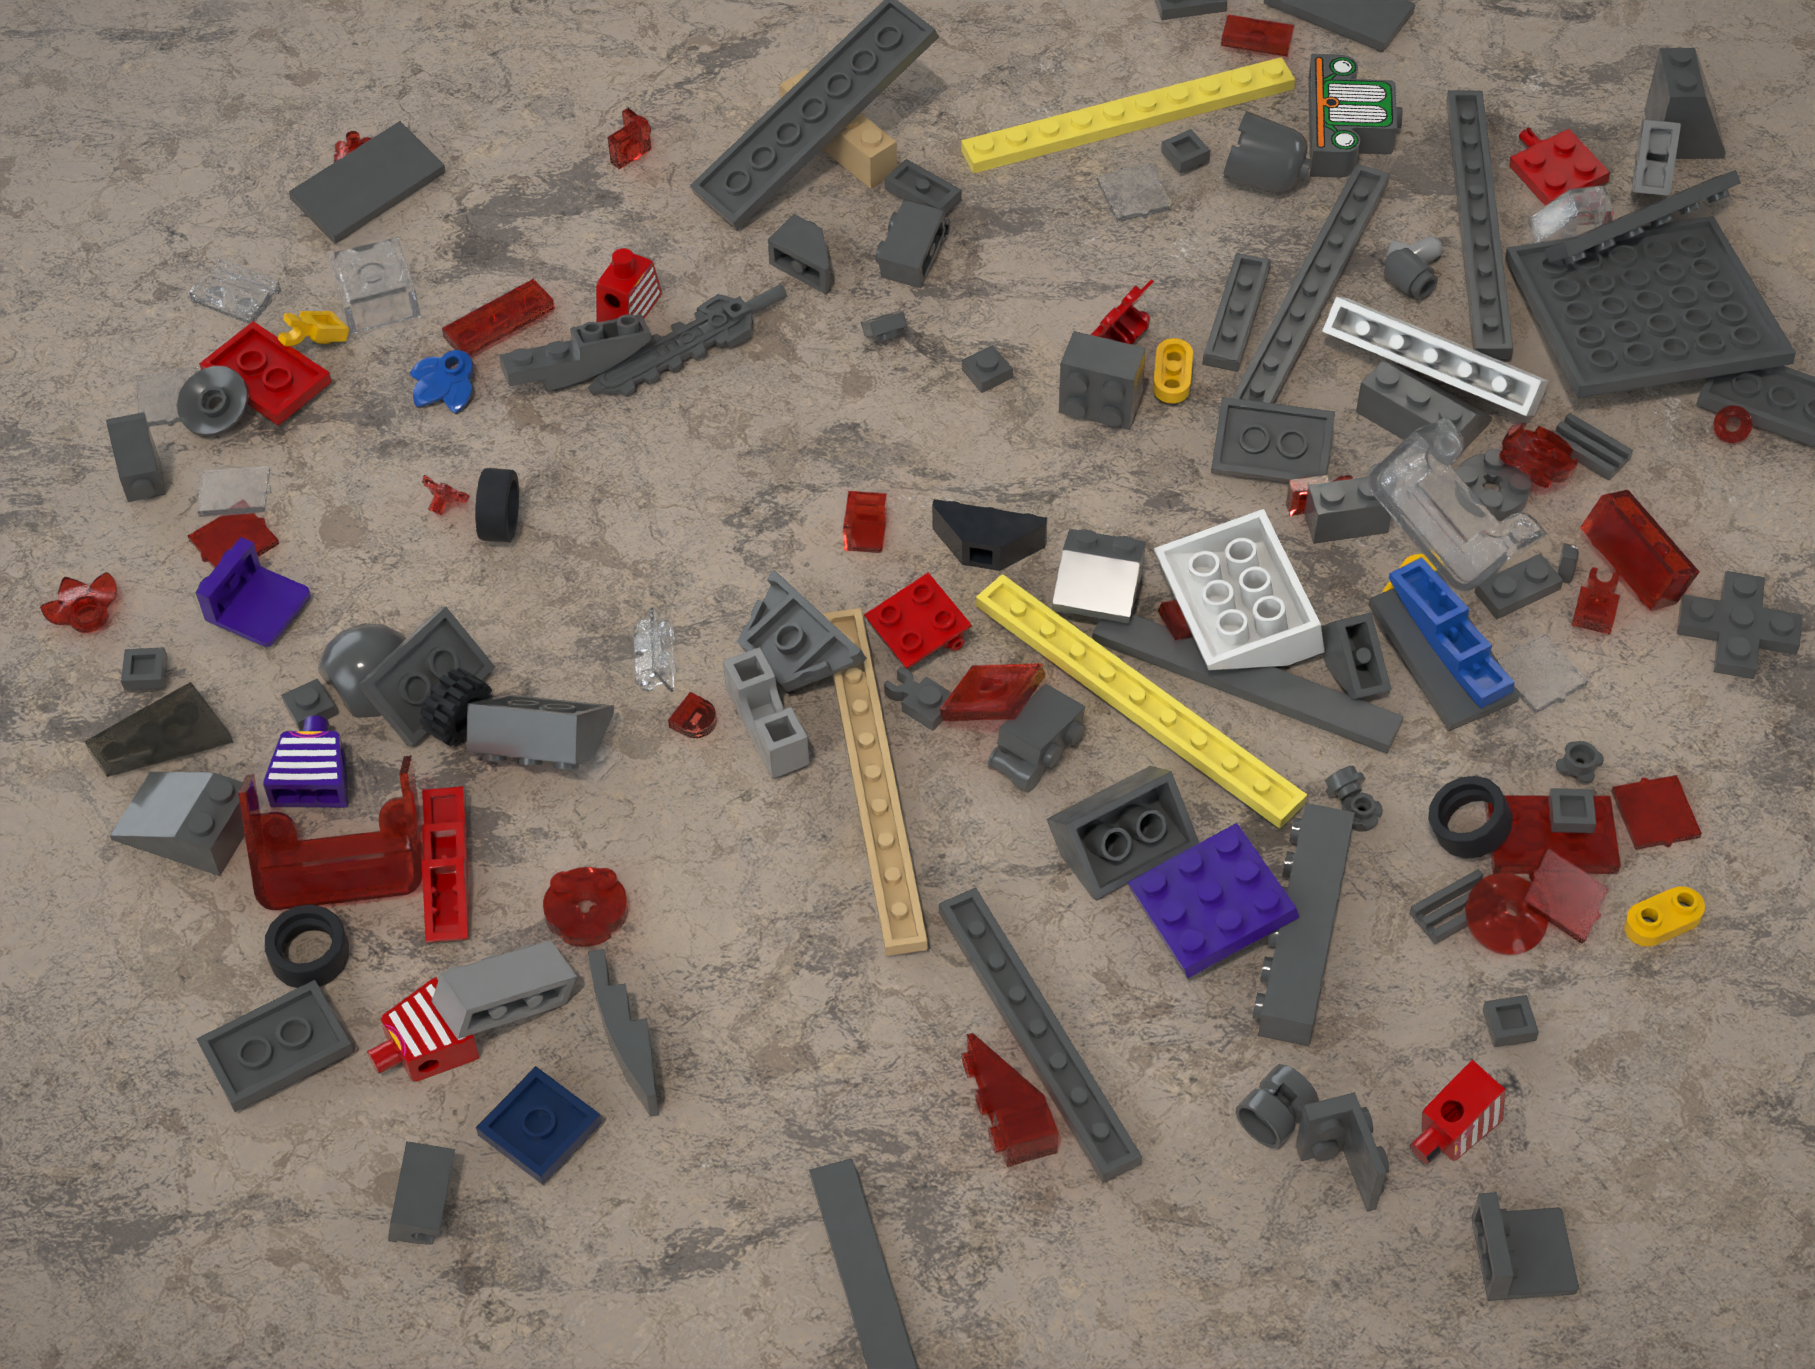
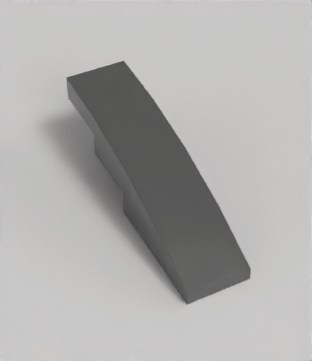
[588,949,659,1117]

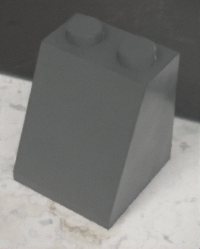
[1644,47,1726,159]

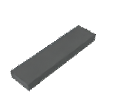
[1202,253,1271,372]

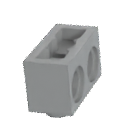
[1631,119,1681,196]

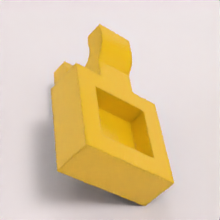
[278,311,350,346]

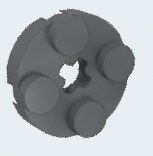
[1453,449,1532,521]

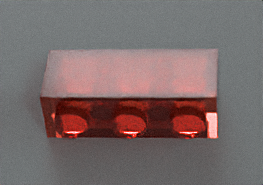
[1580,489,1700,611]

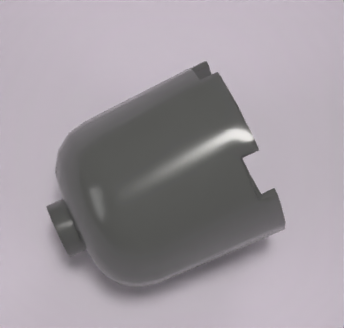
[1223,111,1312,194]

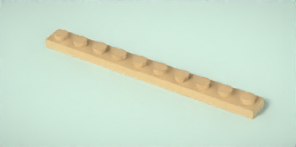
[822,608,928,956]

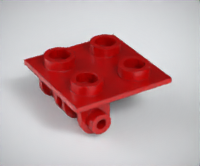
[1091,279,1154,345]
[864,572,972,669]

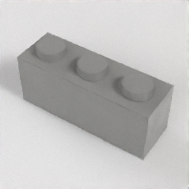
[432,940,577,1039]

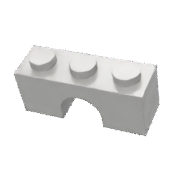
[723,647,809,779]

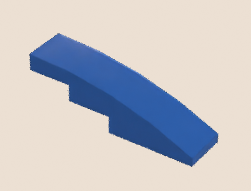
[1389,557,1515,709]

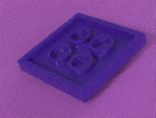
[1128,823,1299,978]

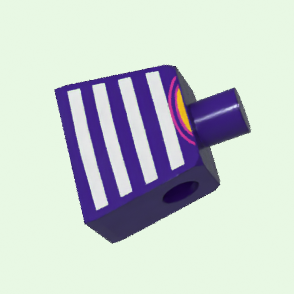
[263,716,348,808]

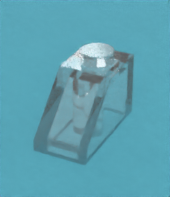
[1528,186,1614,243]

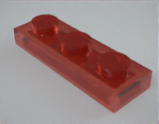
[442,278,555,356]

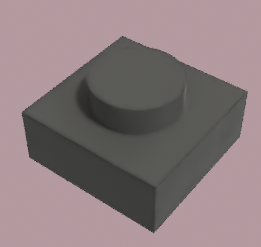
[1161,129,1210,173]
[860,312,907,341]
[962,345,1013,393]
[121,647,168,690]
[281,678,337,731]
[1548,788,1596,833]
[1483,995,1539,1047]

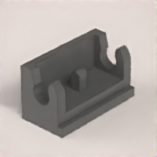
[388,1141,455,1245]

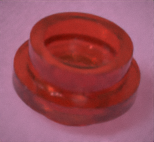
[1713,405,1753,443]

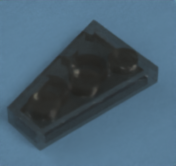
[84,682,233,777]

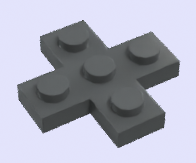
[1677,571,1802,679]

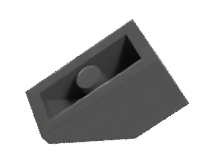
[768,214,831,295]
[106,412,166,502]
[1321,612,1392,699]

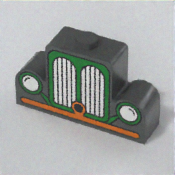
[1308,54,1403,178]

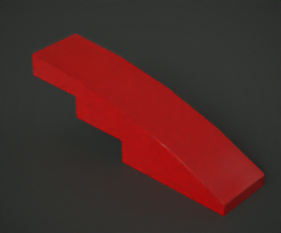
[421,786,469,943]

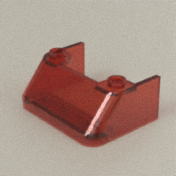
[238,755,423,910]

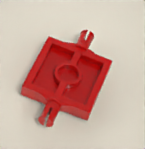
[1509,127,1610,214]

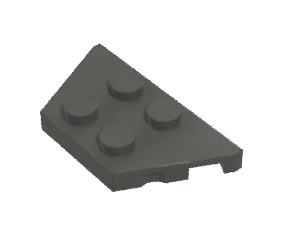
[737,570,867,692]

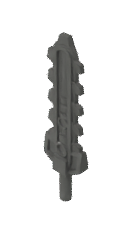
[588,284,787,397]

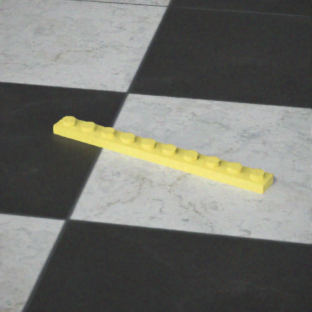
[961,57,1295,174]
[976,574,1307,829]

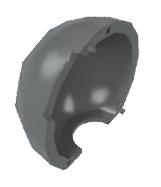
[318,623,406,718]

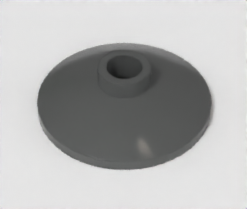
[177,366,248,436]

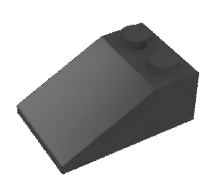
[110,772,259,876]

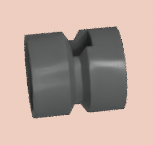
[1235,1064,1319,1148]

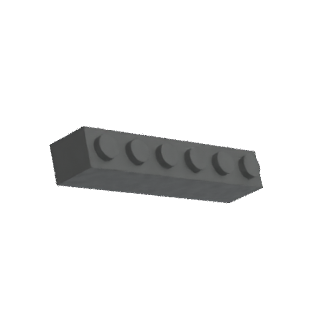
[1252,803,1355,1046]

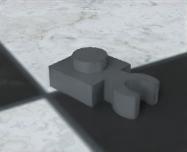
[884,667,958,731]

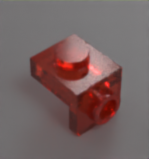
[607,108,652,169]

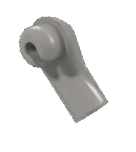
[1387,237,1443,263]

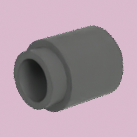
[1384,248,1438,300]

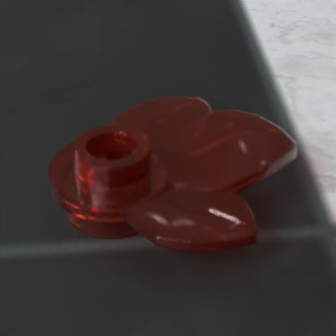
[40,572,118,633]

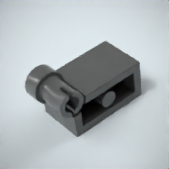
[875,200,950,288]
[1304,463,1399,544]
[988,683,1086,793]

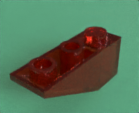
[961,1033,1058,1167]

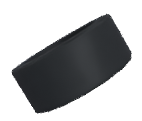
[475,468,519,542]
[1428,776,1513,859]
[265,904,349,988]

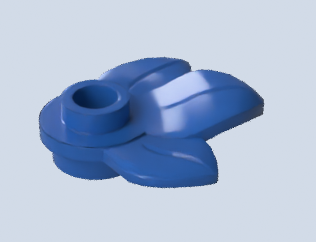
[409,350,474,414]

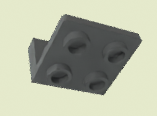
[1295,1092,1389,1212]
[1471,1192,1579,1301]

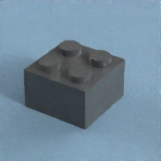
[1058,331,1146,430]

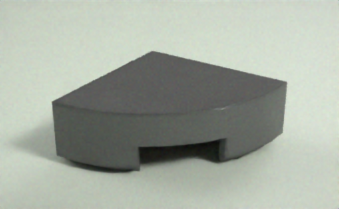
[1557,543,1579,583]

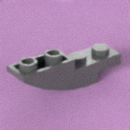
[499,314,651,391]

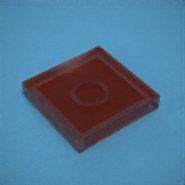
[940,663,1046,721]

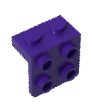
[195,537,311,647]

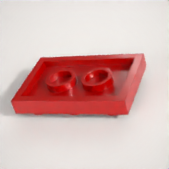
[199,321,332,426]

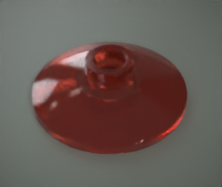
[1465,873,1548,956]

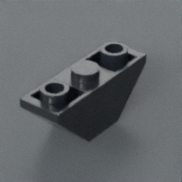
[932,499,1048,571]

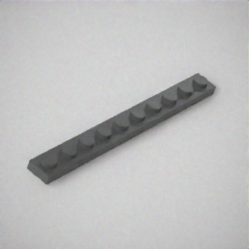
[1446,90,1513,359]
[1232,164,1390,403]

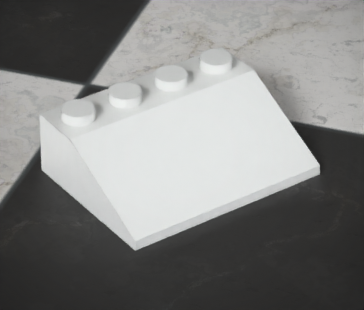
[1154,509,1325,670]

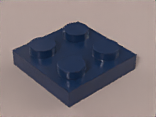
[476,1066,602,1185]

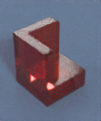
[843,491,887,553]

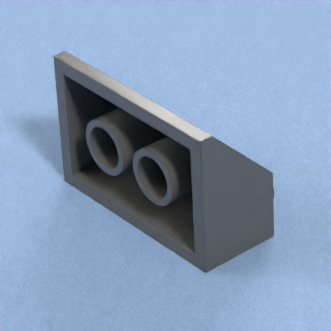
[1356,361,1492,466]
[466,694,614,769]
[1046,766,1200,900]

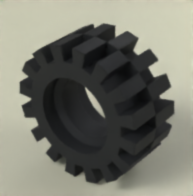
[420,668,493,747]

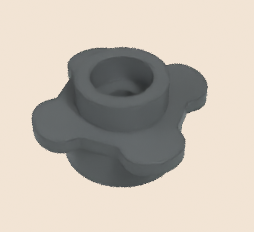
[1556,741,1604,783]

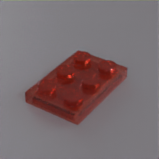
[1485,795,1621,874]

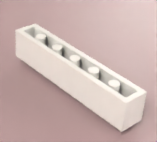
[1322,297,1549,416]

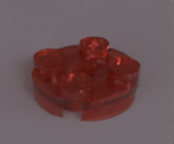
[1499,423,1578,488]
[543,867,628,947]

